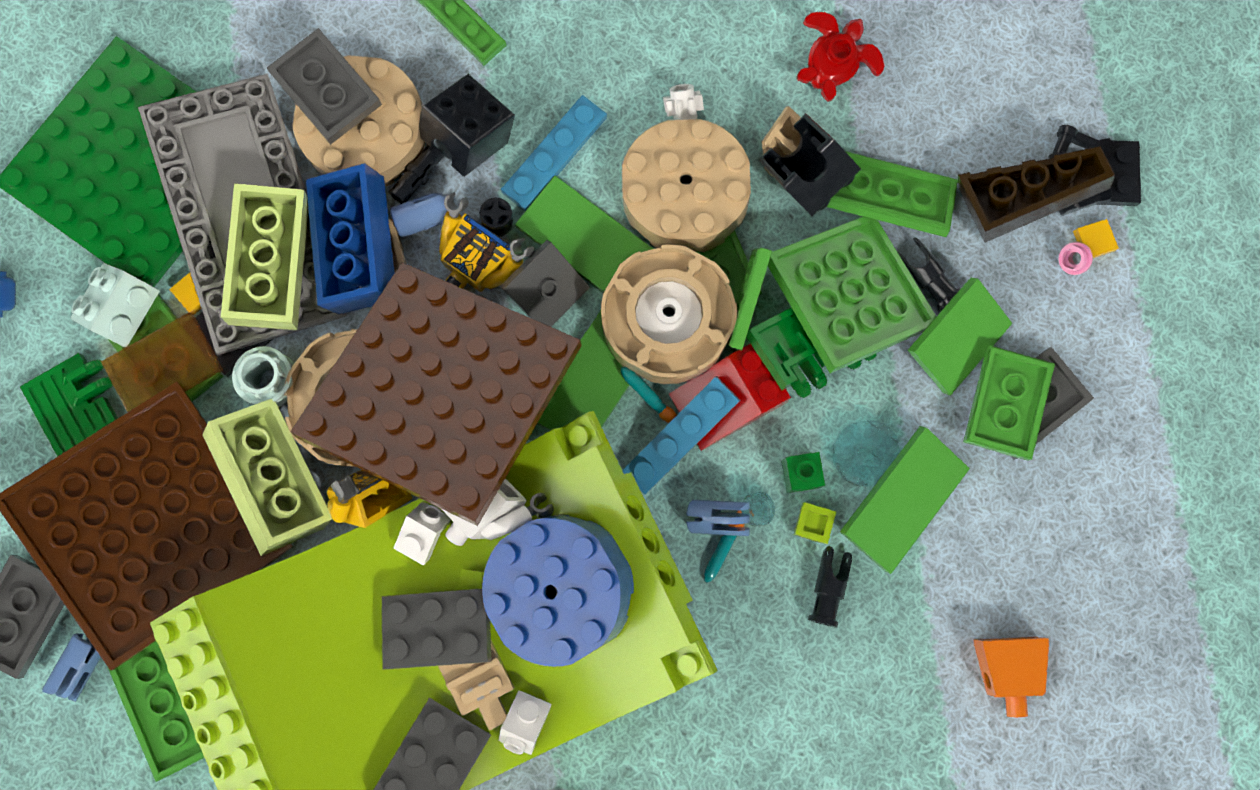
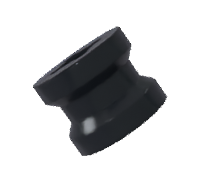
[479,197,513,237]

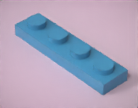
[501,95,607,211]
[622,376,741,494]

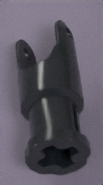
[897,237,960,310]
[808,546,852,628]

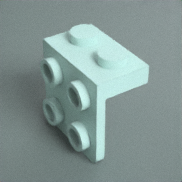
[71,263,160,348]

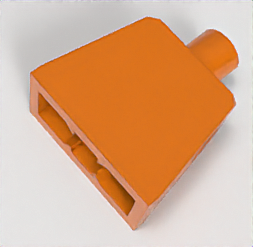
[973,637,1049,718]

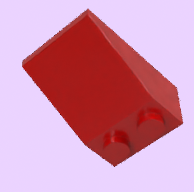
[668,344,791,451]

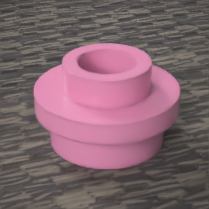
[1059,242,1093,275]

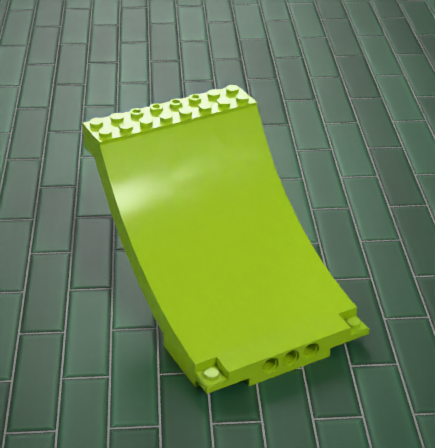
[150,411,718,790]

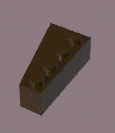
[958,146,1115,243]

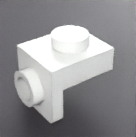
[394,502,451,565]
[499,690,552,755]

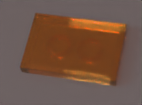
[101,312,223,412]

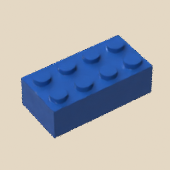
[306,163,394,314]

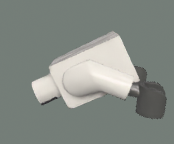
[442,479,554,546]

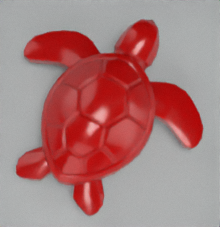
[796,12,885,102]

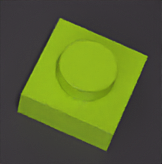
[793,502,836,545]

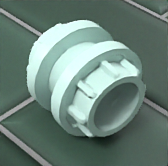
[232,346,295,408]

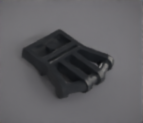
[1048,125,1141,216]

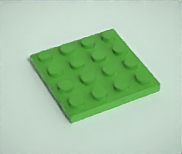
[768,216,937,373]

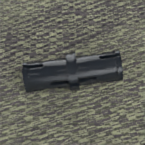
[388,144,444,204]

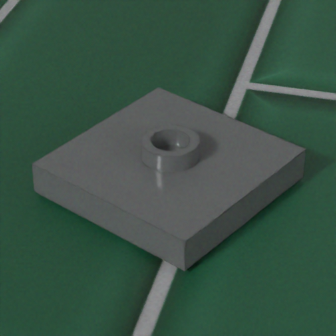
[500,240,590,327]

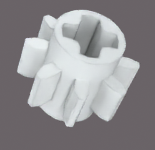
[663,84,704,120]

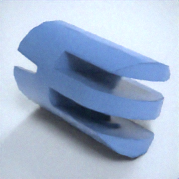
[390,193,447,237]
[686,500,750,536]
[42,633,101,702]

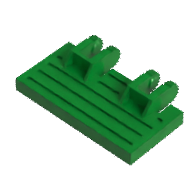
[746,307,877,398]
[20,353,118,457]

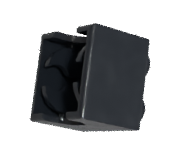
[419,73,515,177]
[759,113,861,216]

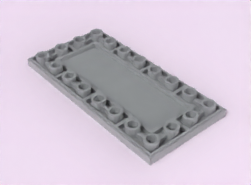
[138,73,347,355]

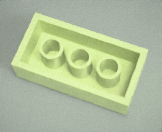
[221,183,309,330]
[202,399,332,556]

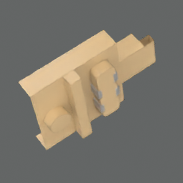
[438,640,515,731]

